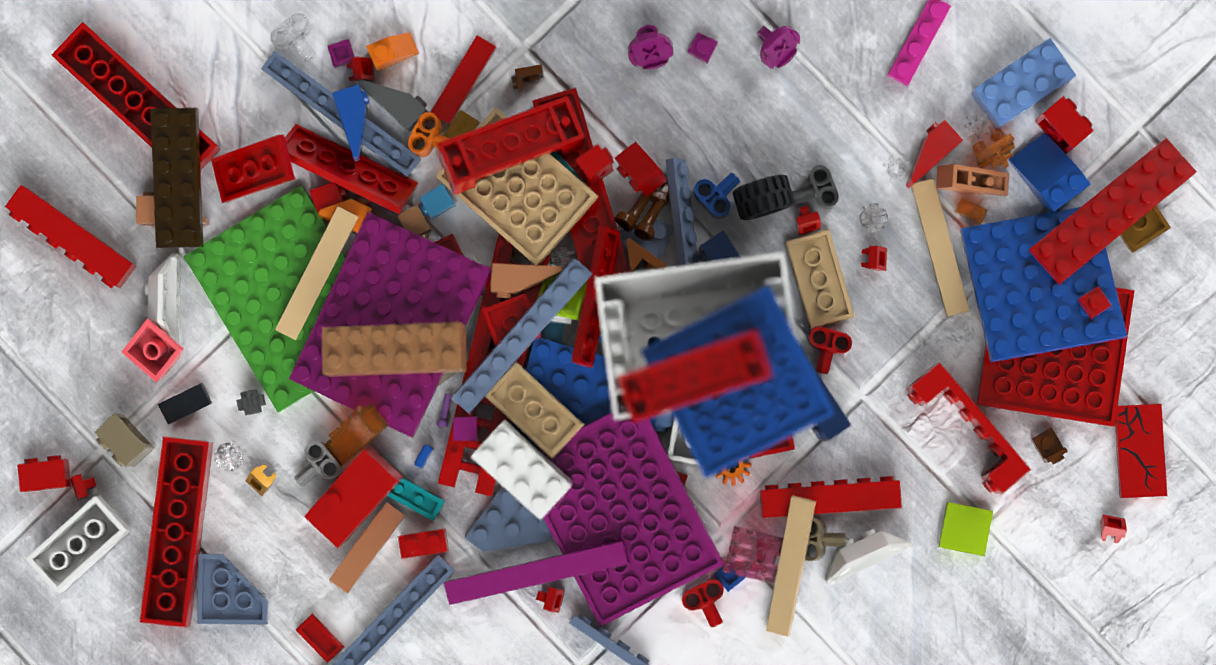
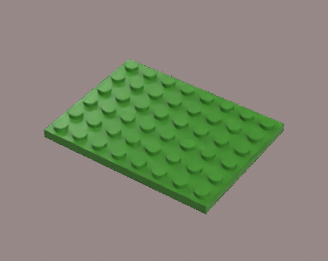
[183,185,346,413]

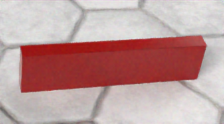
[431,35,497,125]

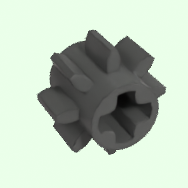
[236,389,266,416]

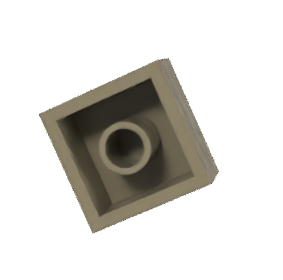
[94,413,155,467]

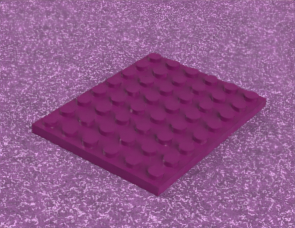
[289,212,492,438]
[539,412,724,627]

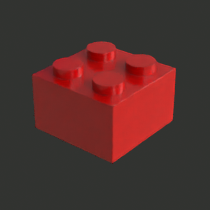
[1035,96,1094,154]

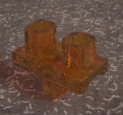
[972,129,1015,169]

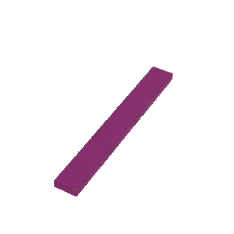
[444,540,629,605]

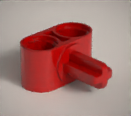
[808,327,852,374]
[681,579,724,628]

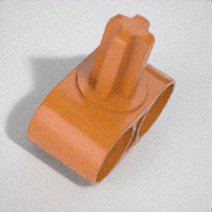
[408,112,449,157]

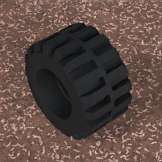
[732,174,795,220]

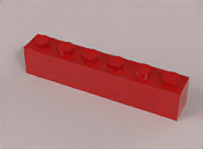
[5,185,137,288]
[760,476,902,518]

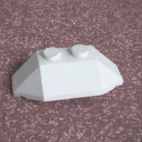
[144,253,181,344]
[825,528,914,585]

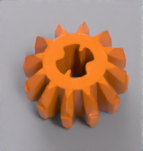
[715,458,752,486]

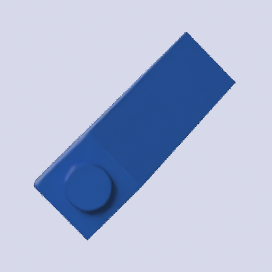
[332,84,369,162]

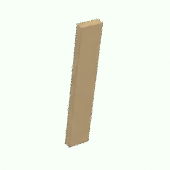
[911,178,970,317]
[275,206,359,340]
[766,496,816,637]

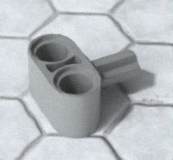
[294,441,343,487]

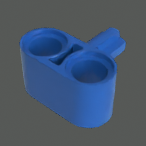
[693,173,740,219]

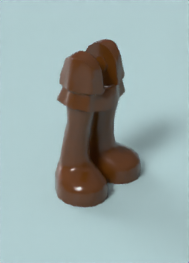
[614,181,670,241]

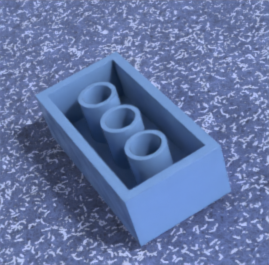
[971,38,1076,130]

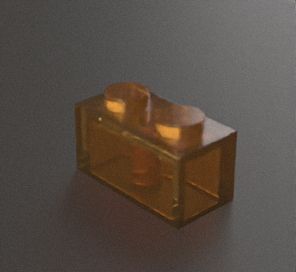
[954,198,988,224]

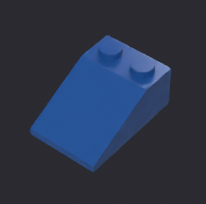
[1008,133,1091,213]

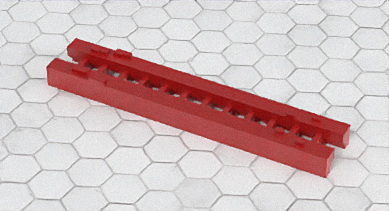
[438,233,553,497]

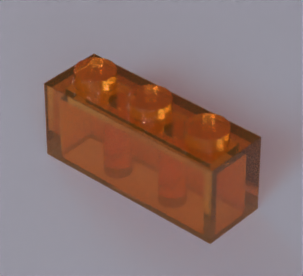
[324,403,389,466]

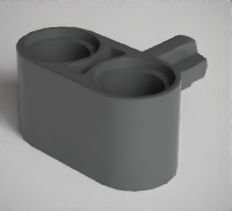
[792,165,839,210]

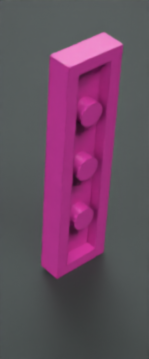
[887,0,951,86]

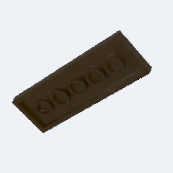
[151,108,204,248]

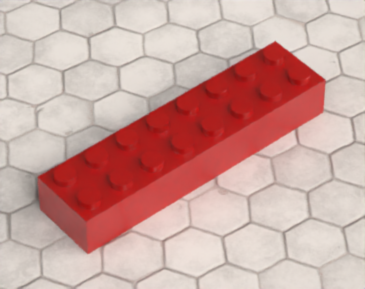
[51,22,221,170]
[140,437,214,628]

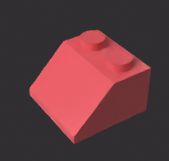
[122,318,184,382]

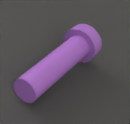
[437,394,452,427]

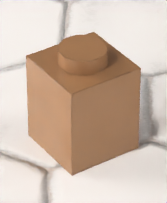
[397,205,432,239]

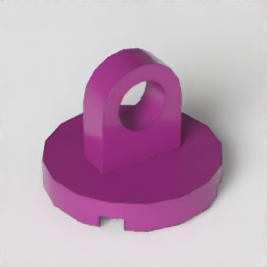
[628,25,673,70]
[756,26,800,69]

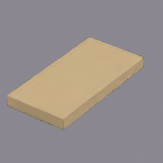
[785,229,855,330]
[485,362,584,459]

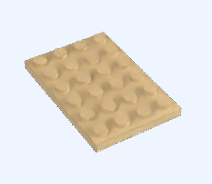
[435,107,598,266]

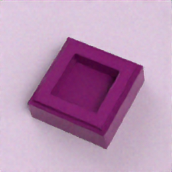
[327,39,355,68]
[453,417,477,441]

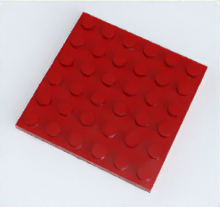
[976,287,1135,427]

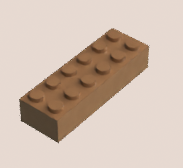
[322,322,467,377]

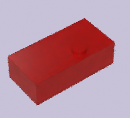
[304,446,404,548]

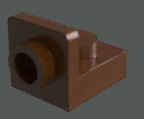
[511,64,544,95]
[1031,428,1068,465]

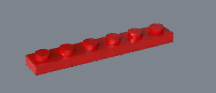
[571,226,620,368]

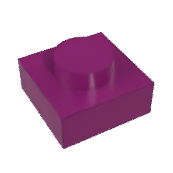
[687,32,718,64]

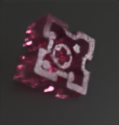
[723,526,784,583]

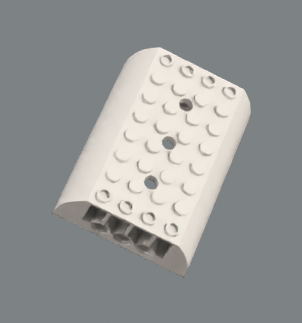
[595,252,796,420]

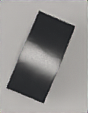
[158,383,212,425]

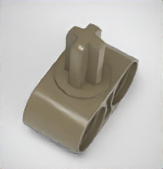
[805,517,847,561]

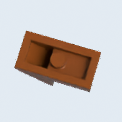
[626,238,667,273]

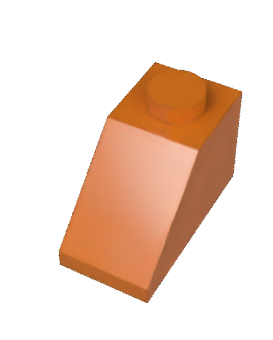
[366,32,419,72]
[318,199,372,235]

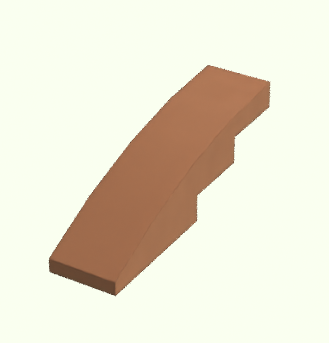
[329,502,405,594]

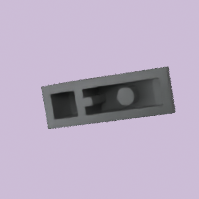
[358,79,428,132]

